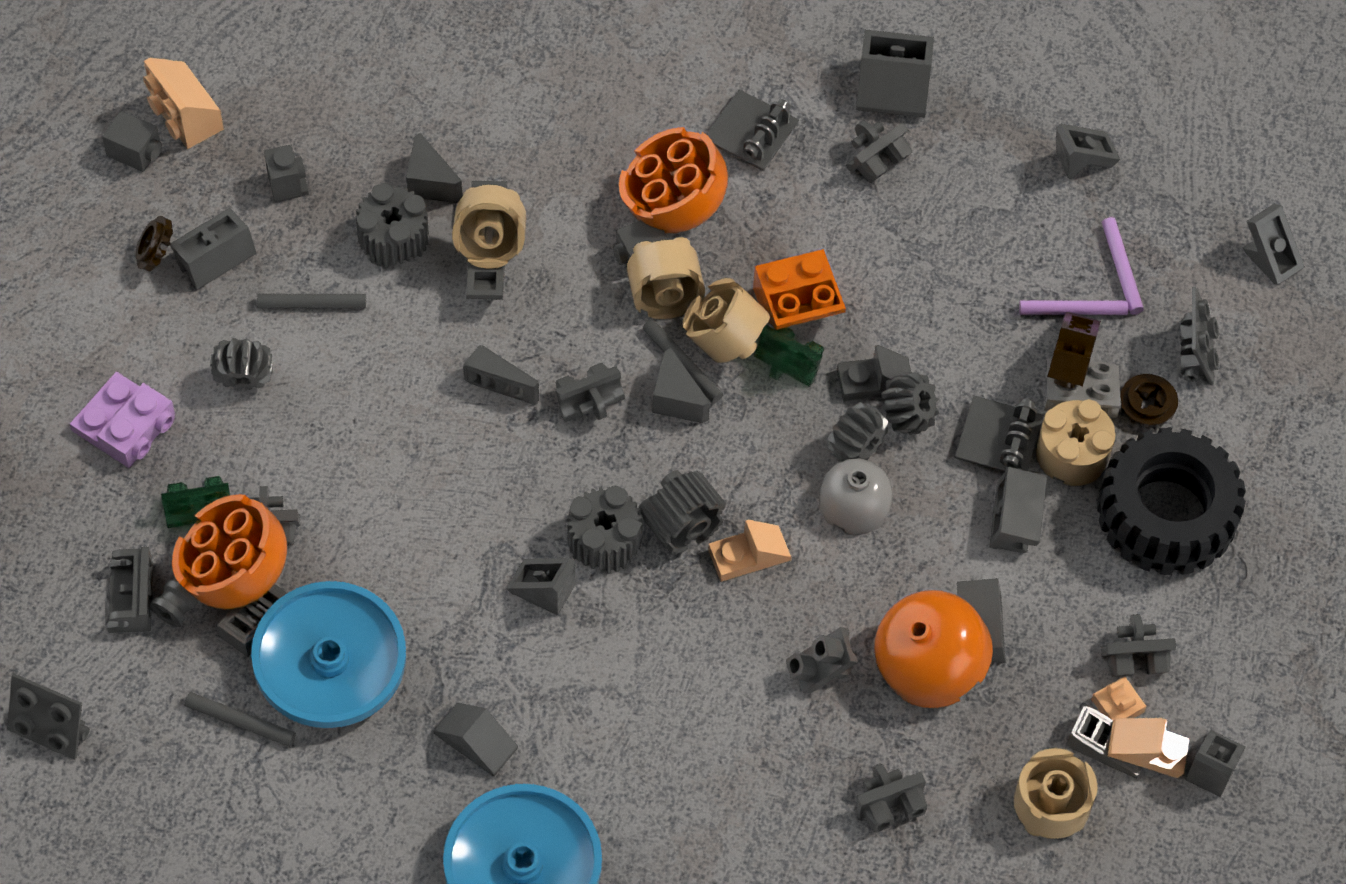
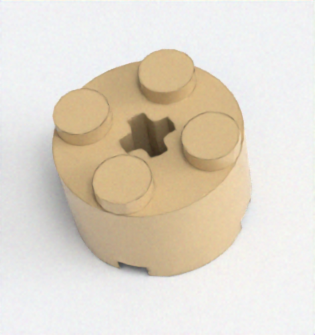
[452,185,526,269]
[627,237,705,319]
[682,278,770,363]
[1036,399,1115,486]
[1014,748,1097,839]

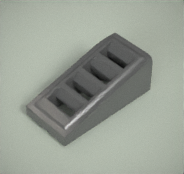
[463,345,539,405]
[216,584,287,657]
[1066,705,1142,779]

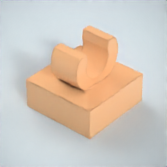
[1092,676,1147,720]

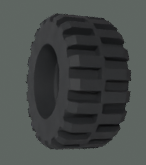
[1097,427,1246,575]

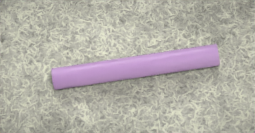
[1102,217,1144,315]
[1019,301,1128,315]

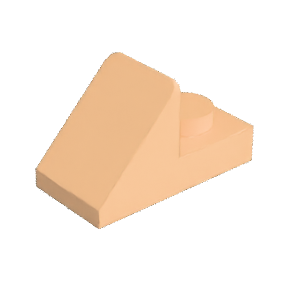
[708,520,791,582]
[1107,718,1189,778]

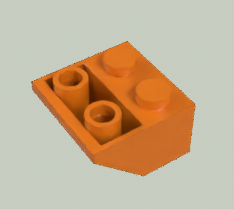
[753,249,846,330]

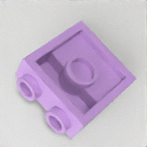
[70,372,175,468]

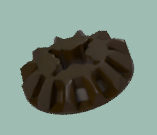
[135,216,173,272]
[1120,374,1178,429]

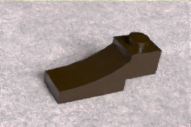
[1047,312,1101,388]

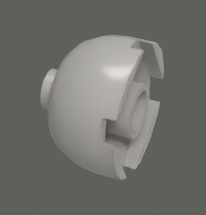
[818,458,893,534]

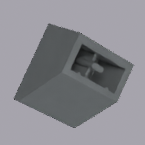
[856,29,934,118]

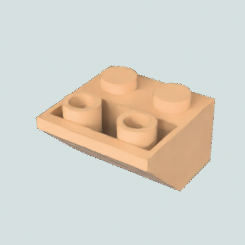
[143,58,224,149]

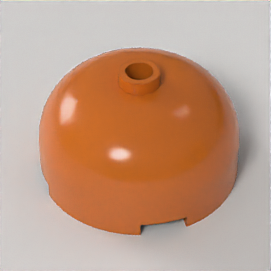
[619,127,728,233]
[172,494,287,609]
[874,590,993,708]

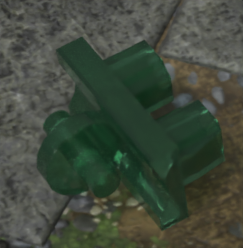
[754,325,824,387]
[161,476,230,528]

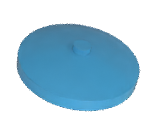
[251,581,406,728]
[443,784,602,884]

